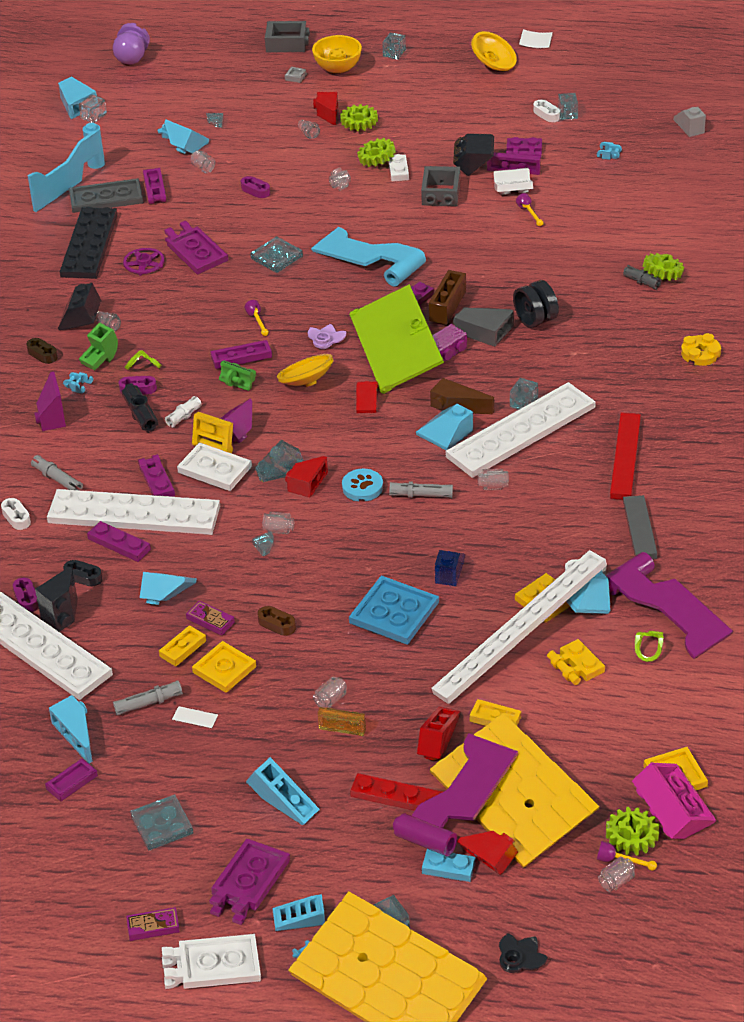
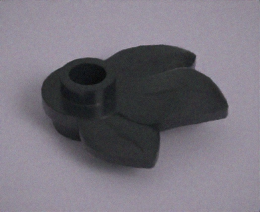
[499,933,548,973]

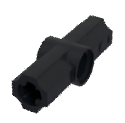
[121,383,158,432]

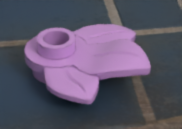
[308,324,346,349]

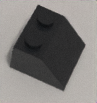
[453,134,494,176]
[58,283,102,331]
[35,567,78,632]

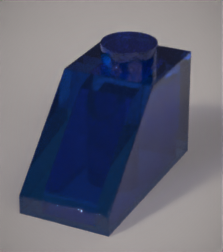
[435,550,465,586]

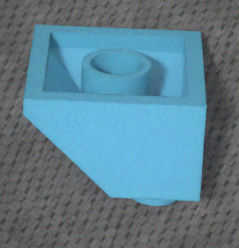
[164,120,210,154]
[416,404,473,450]
[566,570,610,614]
[140,572,197,605]

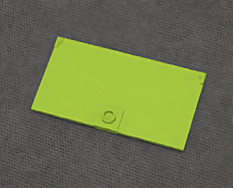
[349,284,444,393]

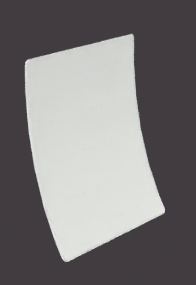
[519,29,553,48]

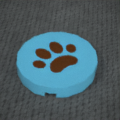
[342,469,383,501]

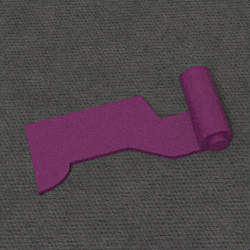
[605,552,733,659]
[393,733,518,856]

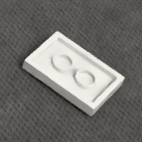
[177,443,252,491]

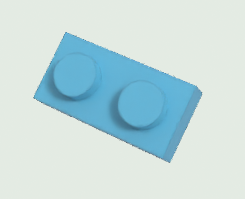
[422,849,475,882]

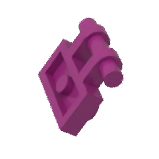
[506,137,542,156]

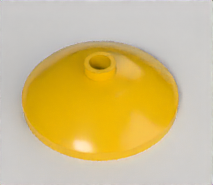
[471,31,517,71]
[277,354,334,387]

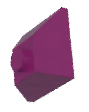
[34,372,66,431]
[220,399,252,443]

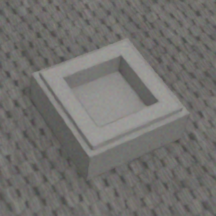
[285,67,307,83]

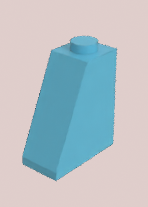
[58,76,98,119]

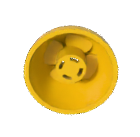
[312,35,362,73]

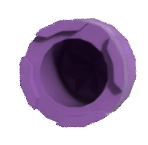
[113,23,150,65]

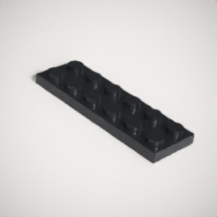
[59,207,118,279]

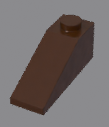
[430,378,494,415]

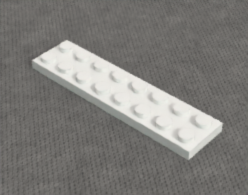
[446,382,595,478]
[47,489,220,535]
[0,592,113,700]

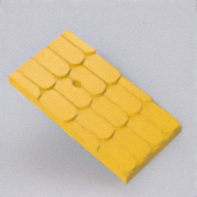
[429,713,599,868]
[288,891,487,1022]

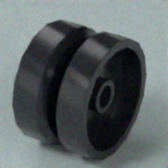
[513,279,559,328]

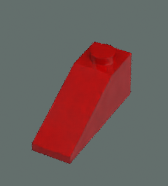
[417,706,461,760]

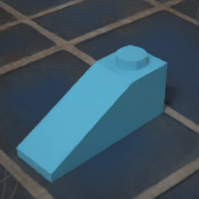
[49,695,92,763]
[246,757,320,826]

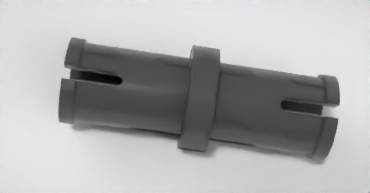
[623,265,662,290]

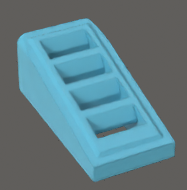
[273,894,325,931]

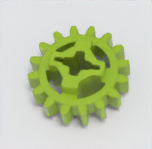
[341,104,378,131]
[357,138,396,167]
[642,253,684,280]
[606,807,659,856]

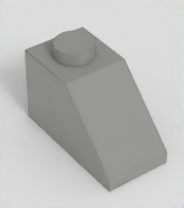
[673,107,706,137]

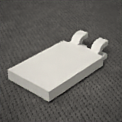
[162,934,261,989]

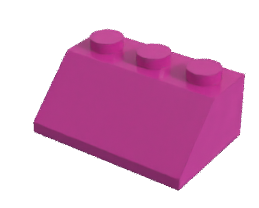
[632,762,717,839]

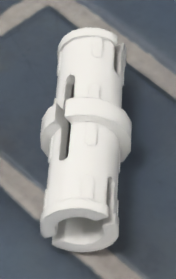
[165,396,202,428]

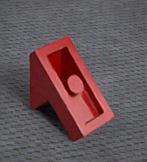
[356,381,378,413]

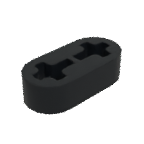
[63,560,102,587]

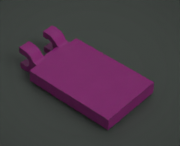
[164,220,228,275]
[209,838,290,925]

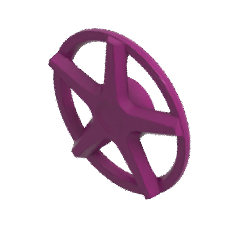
[123,248,165,276]

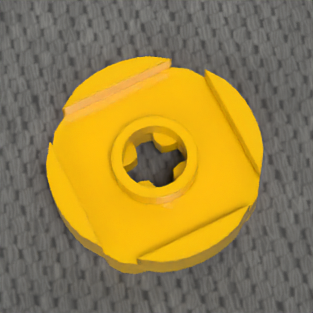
[681,333,721,366]

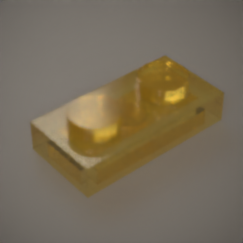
[318,707,366,736]

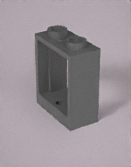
[265,21,310,53]
[421,166,460,206]

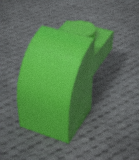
[79,322,118,371]

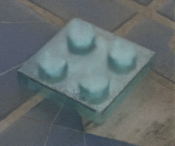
[250,236,303,273]
[130,794,194,851]

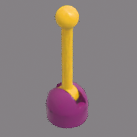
[516,193,543,226]
[244,300,269,336]
[597,841,657,871]

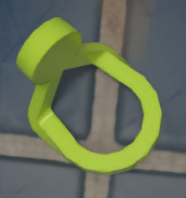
[125,350,162,370]
[635,631,664,662]

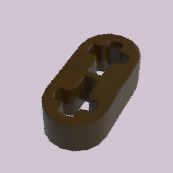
[26,338,58,364]

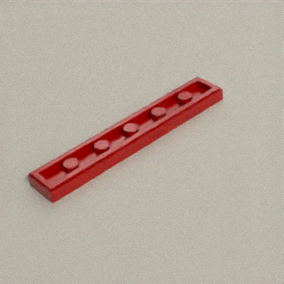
[610,412,641,500]

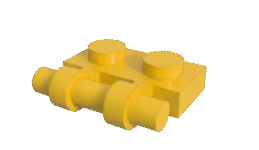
[547,639,605,685]

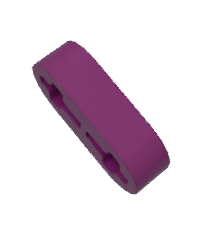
[241,176,270,198]
[119,376,157,395]
[13,578,38,613]

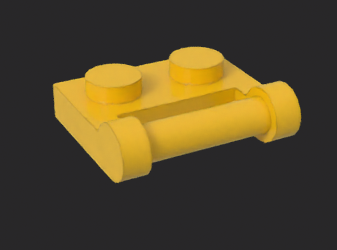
[192,412,233,454]

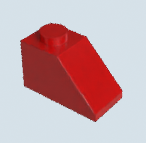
[313,92,338,125]
[285,456,328,498]
[457,831,518,875]

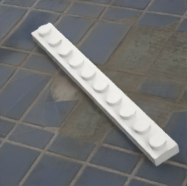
[431,550,607,704]

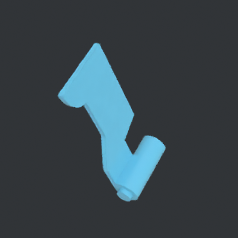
[27,123,105,212]
[311,227,426,287]

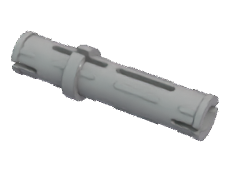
[31,455,83,491]
[389,481,453,498]
[113,680,183,716]

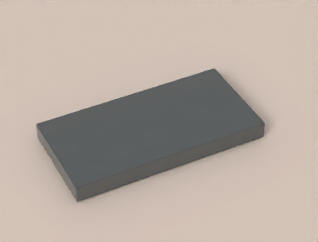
[69,178,143,213]

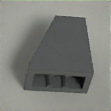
[453,307,514,347]

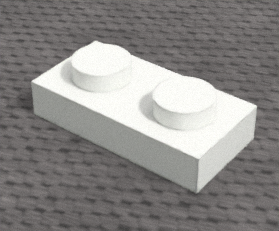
[388,154,409,181]

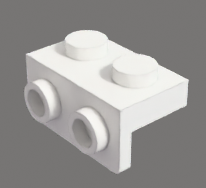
[494,168,533,194]

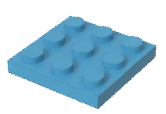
[349,576,439,645]

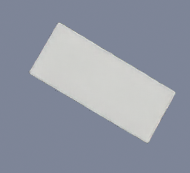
[172,706,218,728]

